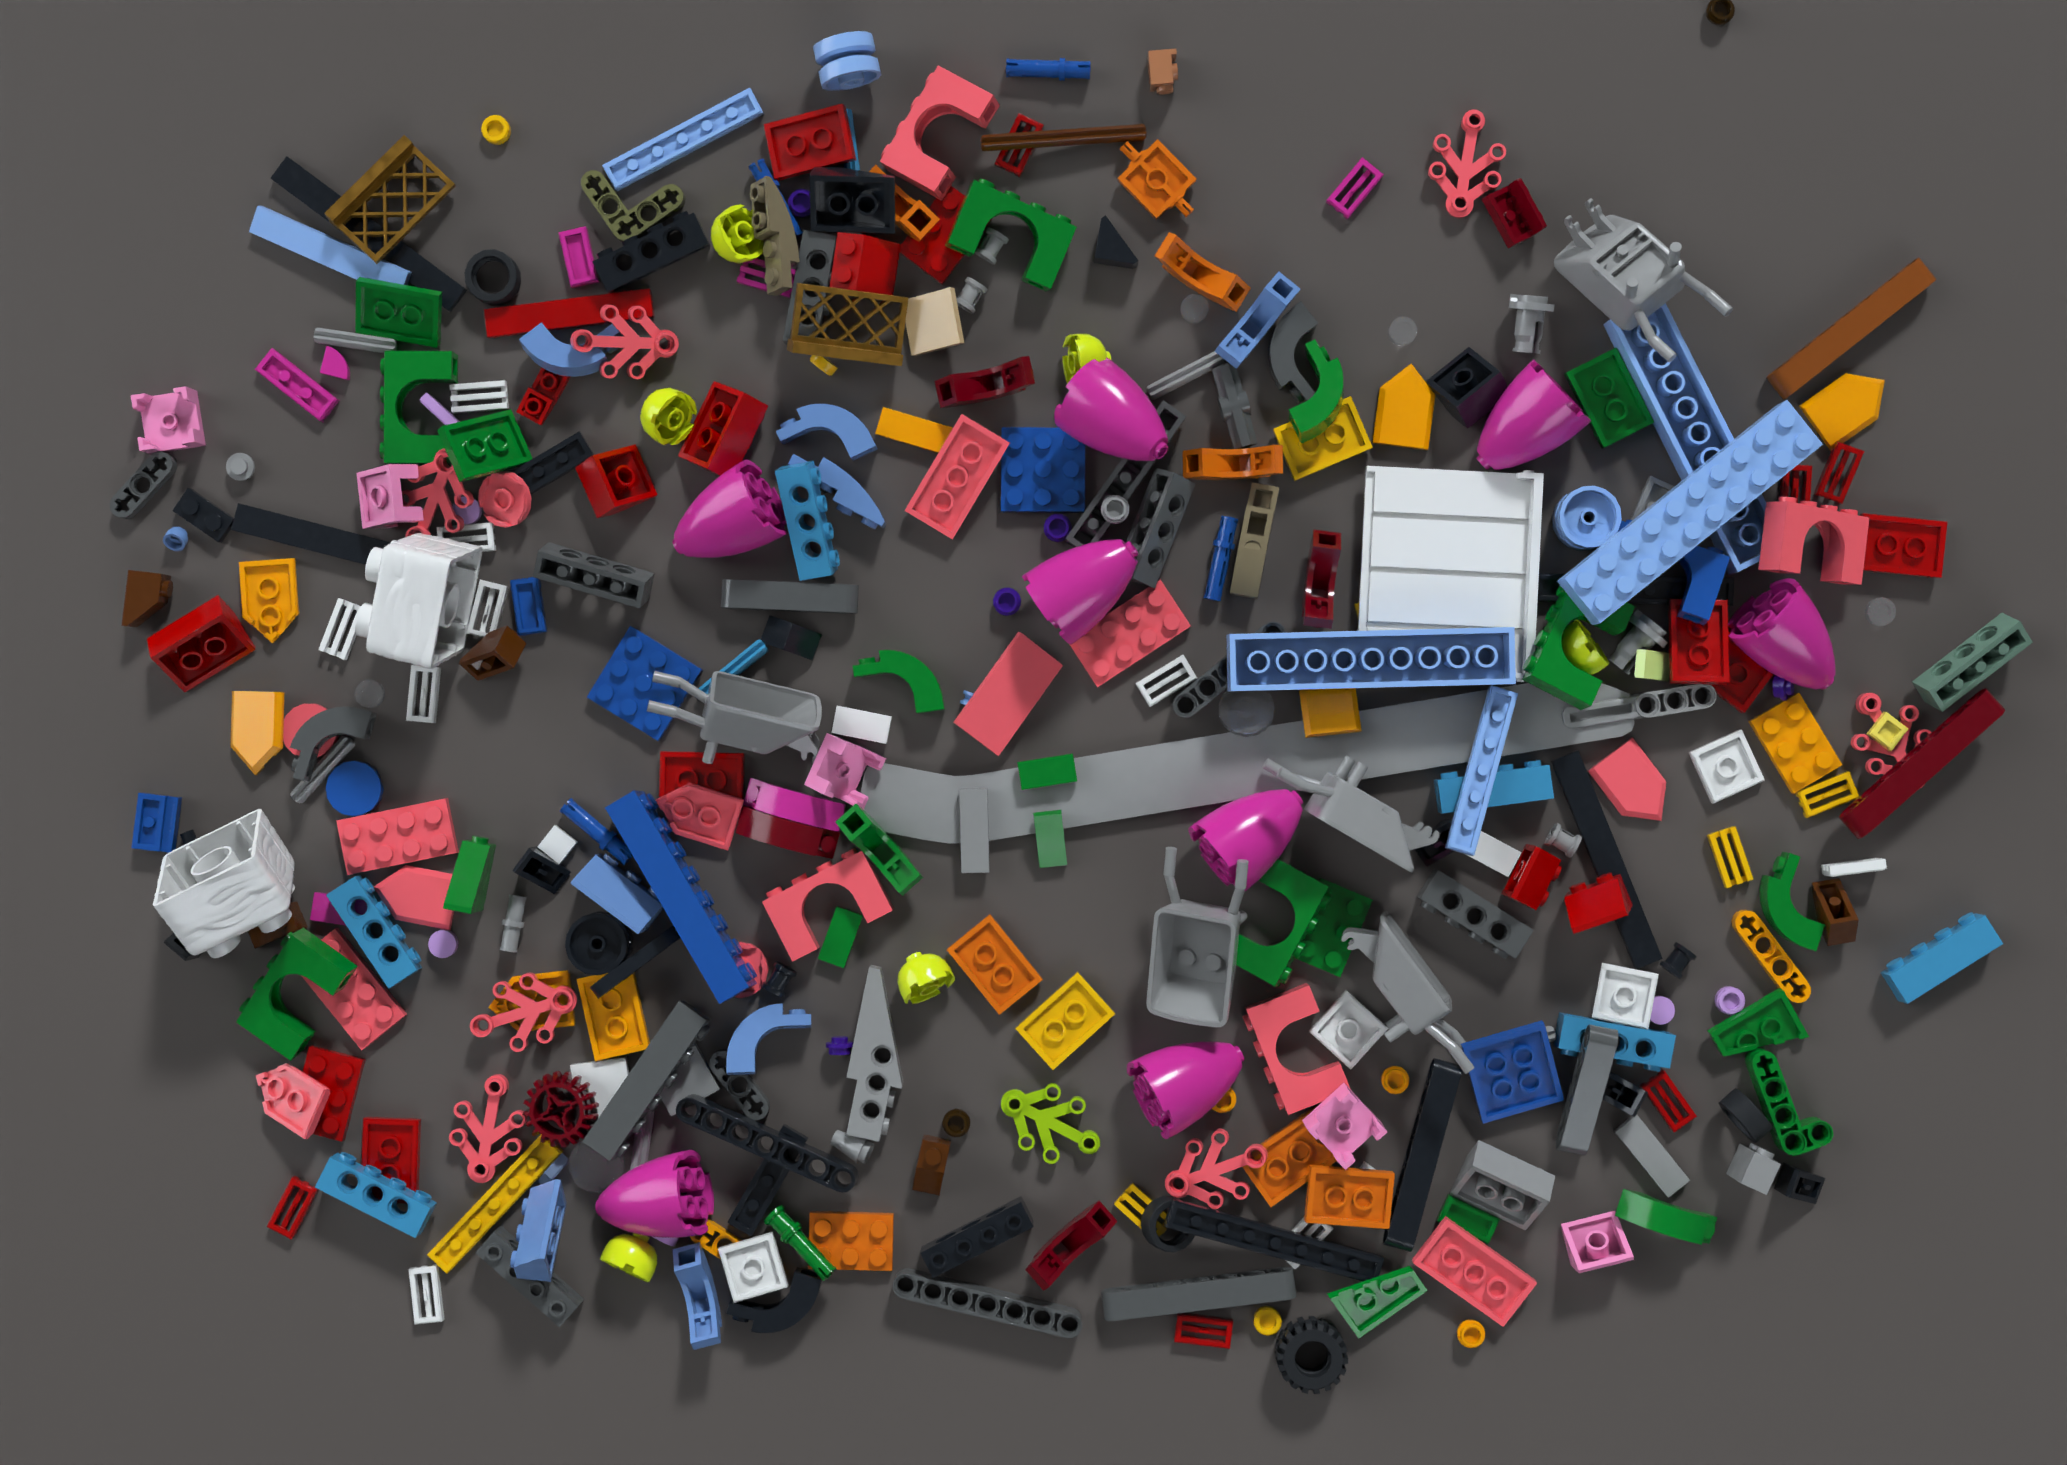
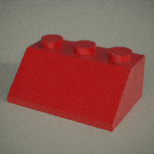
[678,381,768,476]
[147,595,256,693]

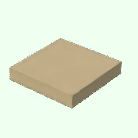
[905,287,964,356]

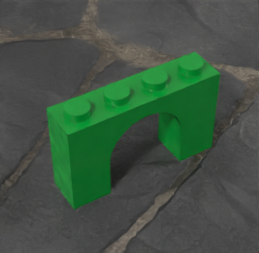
[944,179,1077,292]
[380,351,458,466]
[1522,586,1635,710]
[1236,859,1333,987]
[236,928,358,1061]

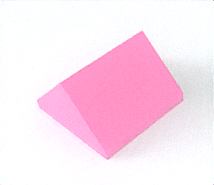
[1561,1211,1634,1273]

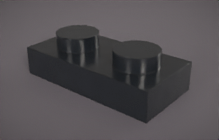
[172,488,234,543]

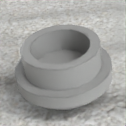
[226,453,255,481]
[1101,495,1129,524]

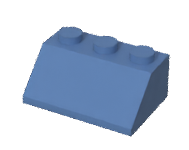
[571,853,664,934]
[510,1179,567,1282]

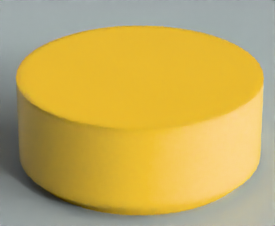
[481,115,511,145]
[810,355,838,376]
[1253,1306,1282,1336]

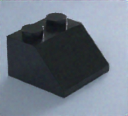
[1425,347,1508,429]

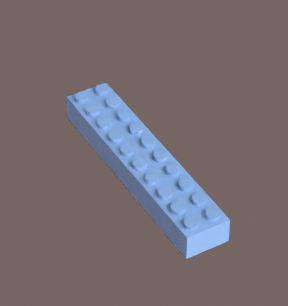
[1603,303,1766,574]
[1557,400,1823,625]
[1226,627,1516,691]

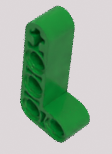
[1745,1047,1833,1156]

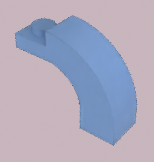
[1215,272,1300,369]
[519,322,623,377]
[776,404,878,461]
[726,1003,812,1075]
[672,1242,722,1350]

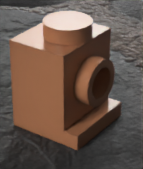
[1147,48,1178,95]

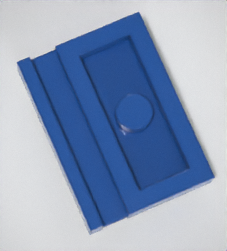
[131,793,182,853]

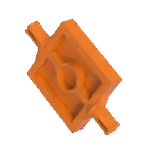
[1117,139,1197,220]

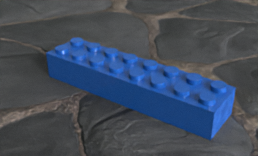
[605,790,757,1004]

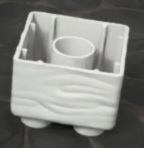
[355,533,483,669]
[153,809,295,958]

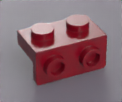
[1481,178,1547,249]

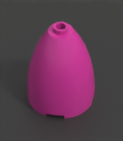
[1054,358,1168,461]
[1476,359,1591,471]
[672,460,787,558]
[1022,539,1139,645]
[1728,578,1836,690]
[1188,789,1303,891]
[1127,1041,1244,1139]
[595,1150,714,1238]

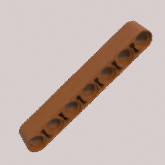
[1766,257,1936,400]

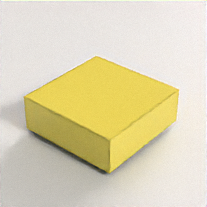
[1867,712,1908,751]

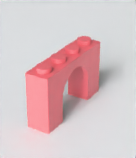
[880,65,1000,201]
[1758,497,1869,585]
[762,848,894,962]
[1242,983,1350,1115]

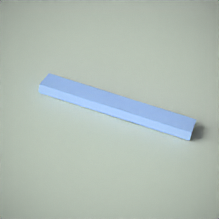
[602,88,764,192]
[249,206,412,285]
[1445,685,1518,856]

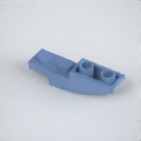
[788,454,886,530]

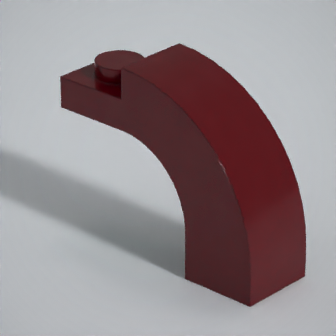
[934,356,1035,408]
[1302,529,1341,629]
[735,806,840,859]
[1025,1200,1117,1291]

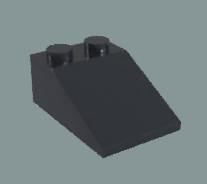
[809,167,896,233]

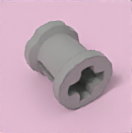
[975,227,1009,265]
[956,277,988,314]
[1544,823,1582,858]

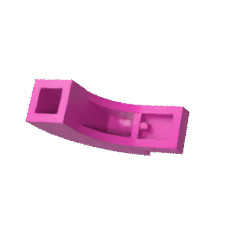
[743,778,846,832]

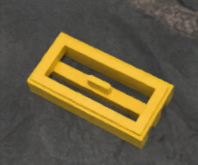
[1795,771,1859,818]
[1707,826,1753,888]
[1114,1182,1167,1237]

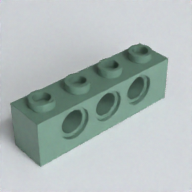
[1912,613,2033,712]

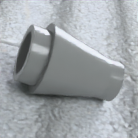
[830,1130,874,1164]

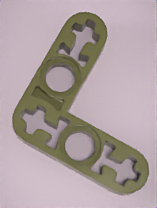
[581,170,685,242]

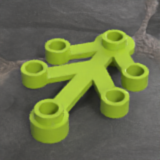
[1001,1083,1100,1164]

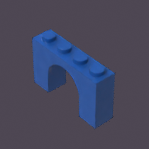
[1618,520,1730,625]

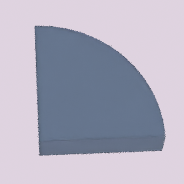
[537,1153,569,1184]

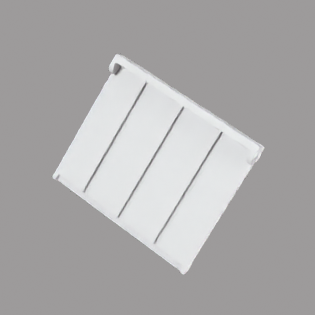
[1358,466,1544,682]

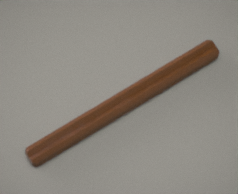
[980,124,1147,151]

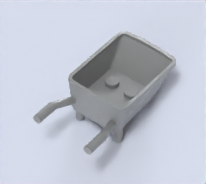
[1554,198,1733,363]
[647,671,822,764]
[1262,756,1439,873]
[1146,847,1249,1027]
[1341,911,1474,1074]

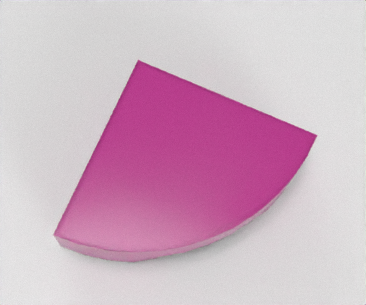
[320,346,350,381]

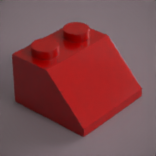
[830,232,901,295]
[575,444,658,519]
[1501,844,1562,910]
[1564,873,1633,934]

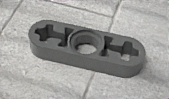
[110,451,177,519]
[710,1049,770,1120]

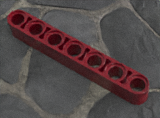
[1838,688,2005,839]

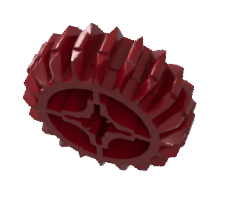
[522,1071,599,1148]

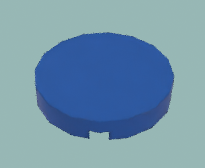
[326,761,384,816]

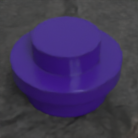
[788,189,811,218]
[1044,514,1072,542]
[993,588,1021,616]
[1773,675,1794,701]
[826,1036,853,1055]

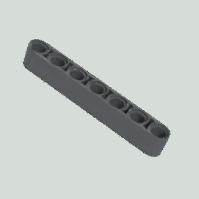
[1101,1267,1297,1321]
[893,1268,1082,1338]

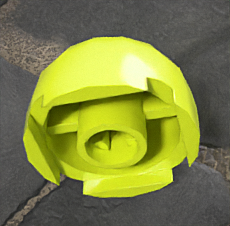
[711,204,764,264]
[1062,334,1111,384]
[640,388,697,445]
[1562,620,1609,675]
[897,952,955,1004]
[600,1233,657,1282]

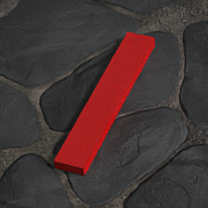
[484,288,655,338]

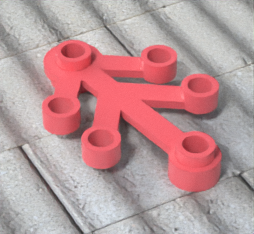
[1428,109,1506,218]
[570,304,679,379]
[402,448,474,537]
[1851,693,1931,788]
[470,972,577,1052]
[449,1074,527,1183]
[1165,1129,1268,1209]

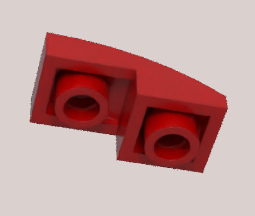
[516,367,571,425]

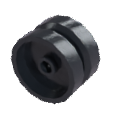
[565,911,633,975]

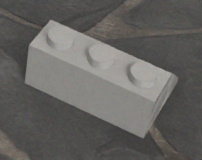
[1450,1140,1555,1230]

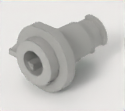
[1508,294,1555,354]
[1607,609,1668,675]

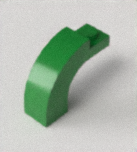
[1289,339,1344,443]
[853,650,945,713]
[835,804,923,896]
[1759,852,1825,951]
[1615,1189,1718,1245]

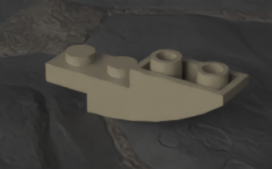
[750,176,800,296]
[1230,482,1279,599]

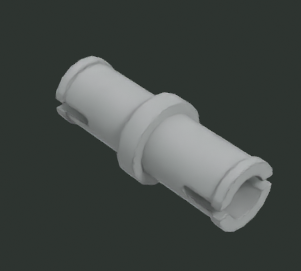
[500,894,527,953]

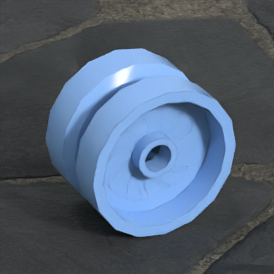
[813,31,881,91]
[1552,486,1622,550]

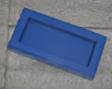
[510,577,547,636]

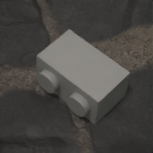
[1726,1143,1781,1195]

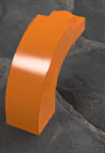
[869,165,940,241]
[1154,232,1251,312]
[1182,445,1283,480]

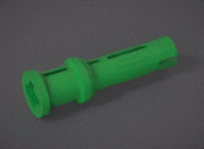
[764,1205,836,1281]

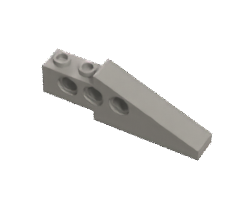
[846,965,904,1142]

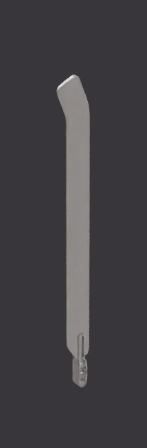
[861,683,1717,844]

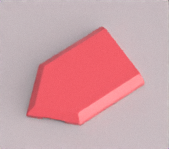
[1587,737,1667,821]
[655,783,744,851]
[374,865,454,930]
[256,1063,330,1139]

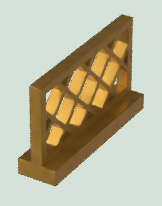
[324,135,456,264]
[787,283,908,366]

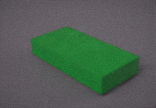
[1017,753,1077,790]
[1033,810,1067,868]
[818,906,863,968]
[1436,1194,1500,1244]

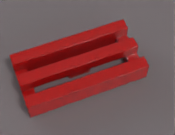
[995,113,1044,177]
[1814,441,1864,504]
[1780,465,1812,503]
[1640,1069,1697,1132]
[267,1176,319,1239]
[1174,1313,1233,1349]

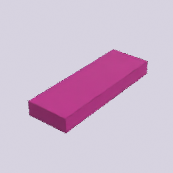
[255,348,340,422]

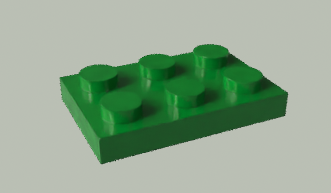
[355,277,442,348]
[1564,348,1654,449]
[437,409,533,482]
[1295,878,1373,977]

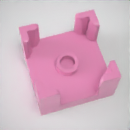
[131,386,206,455]
[356,464,424,529]
[804,733,886,810]
[1302,1083,1387,1170]

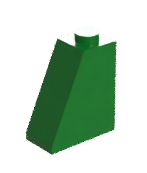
[443,836,496,914]

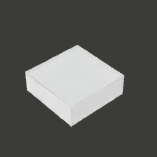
[538,825,578,864]

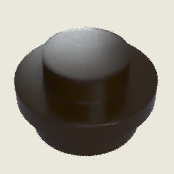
[1706,0,1735,25]
[942,1109,970,1137]

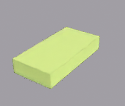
[1634,649,1670,681]

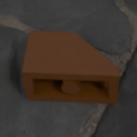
[121,570,173,627]
[458,626,526,681]
[1811,878,1859,946]
[248,902,308,949]
[912,1134,951,1196]

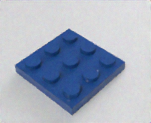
[1001,427,1085,513]
[587,626,703,741]
[1461,1020,1564,1124]

